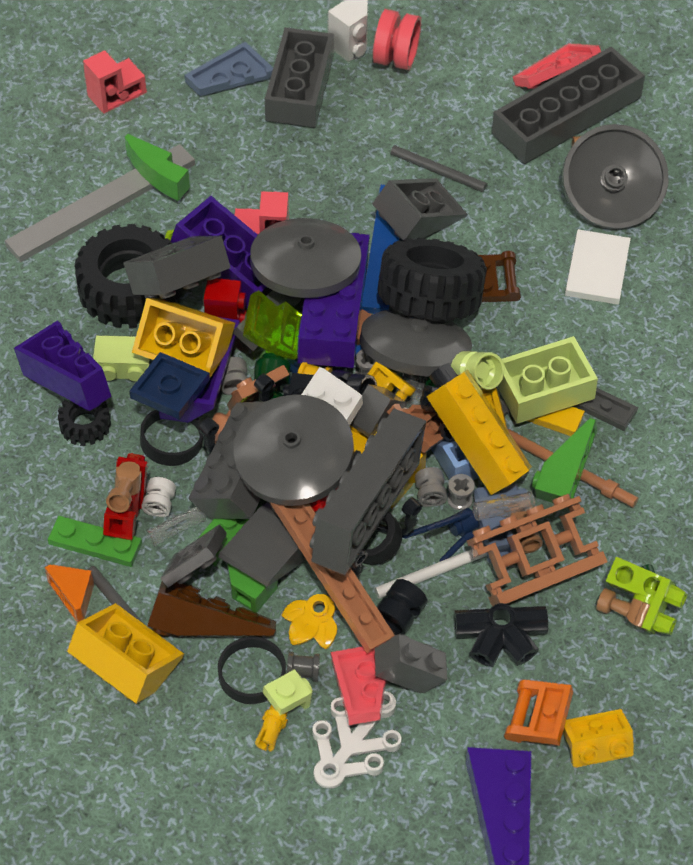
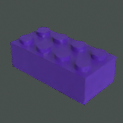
[170,196,272,312]

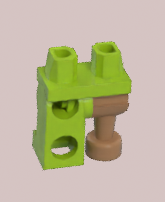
[596,556,688,635]

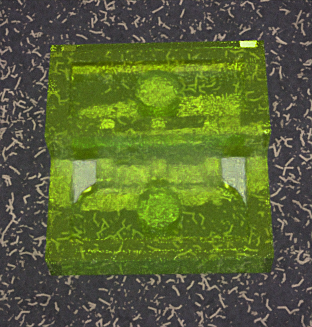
[243,290,302,360]

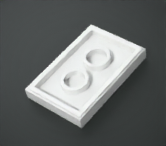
[565,229,630,305]

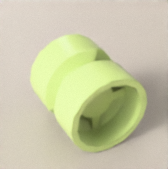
[451,351,504,390]

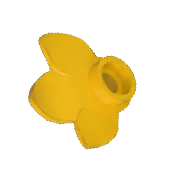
[282,594,338,649]

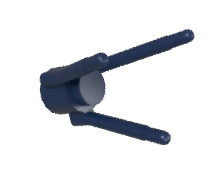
[402,508,479,562]

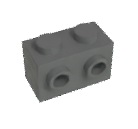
[375,634,447,693]

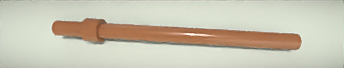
[508,429,638,508]

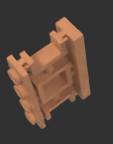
[466,494,608,606]

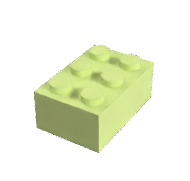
[497,336,598,424]

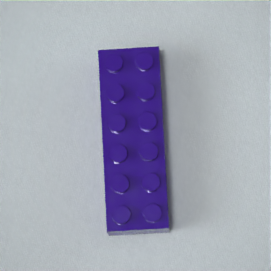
[298,233,369,368]

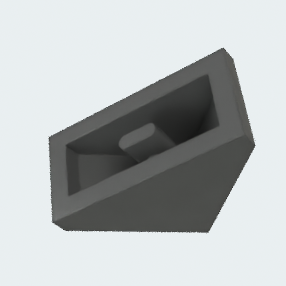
[350,384,407,437]

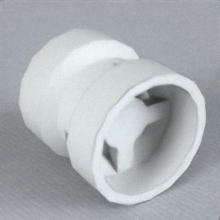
[142,477,176,517]

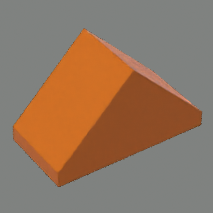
[45,564,94,623]

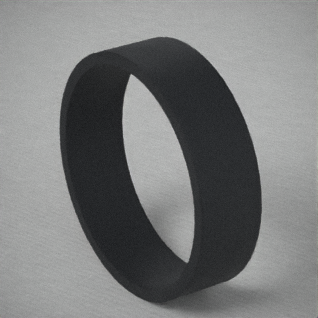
[140,410,203,466]
[218,637,286,704]

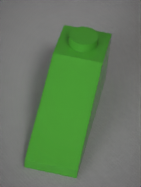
[532,418,597,503]

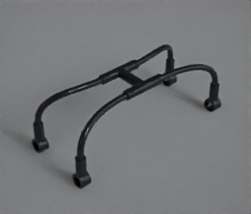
[198,373,422,578]

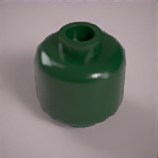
[254,353,291,394]

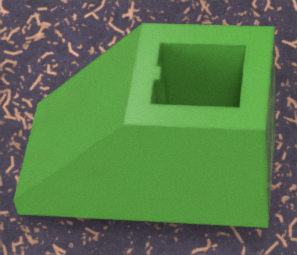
[227,563,278,613]

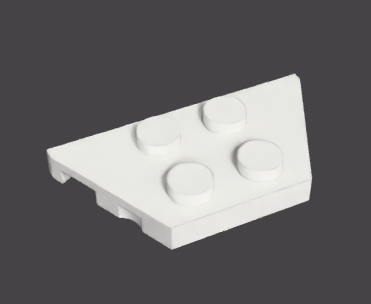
[301,367,363,426]

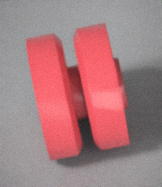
[373,9,421,70]

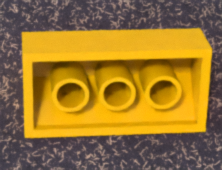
[426,370,532,495]

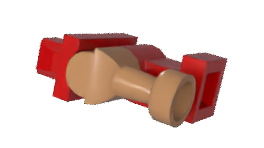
[103,453,147,540]

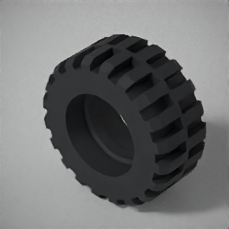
[75,224,181,328]
[378,238,487,321]

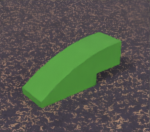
[125,134,190,201]

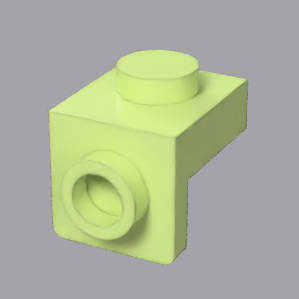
[263,669,313,715]

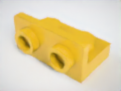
[563,709,634,768]

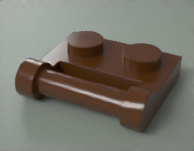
[478,250,521,302]

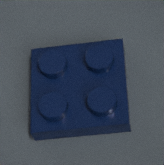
[129,352,210,420]

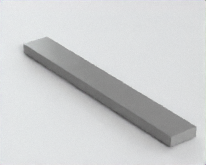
[5,144,195,262]

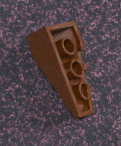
[147,581,276,636]

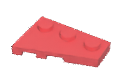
[513,43,601,89]
[331,647,387,725]

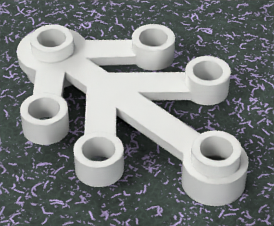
[313,691,402,789]

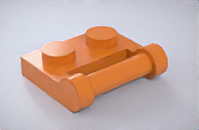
[504,680,573,746]

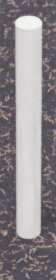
[374,549,487,599]

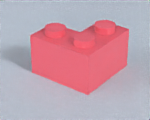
[83,50,147,114]
[235,192,289,234]

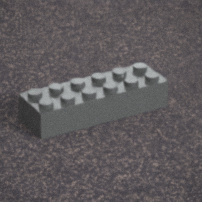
[492,46,645,164]
[310,408,426,575]

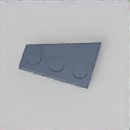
[185,42,273,96]

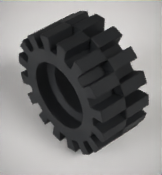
[58,400,111,446]

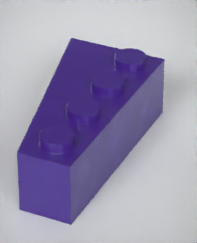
[14,320,111,411]
[465,747,531,865]

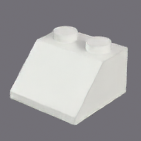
[328,0,368,62]

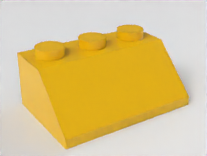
[132,298,235,378]
[67,603,184,704]

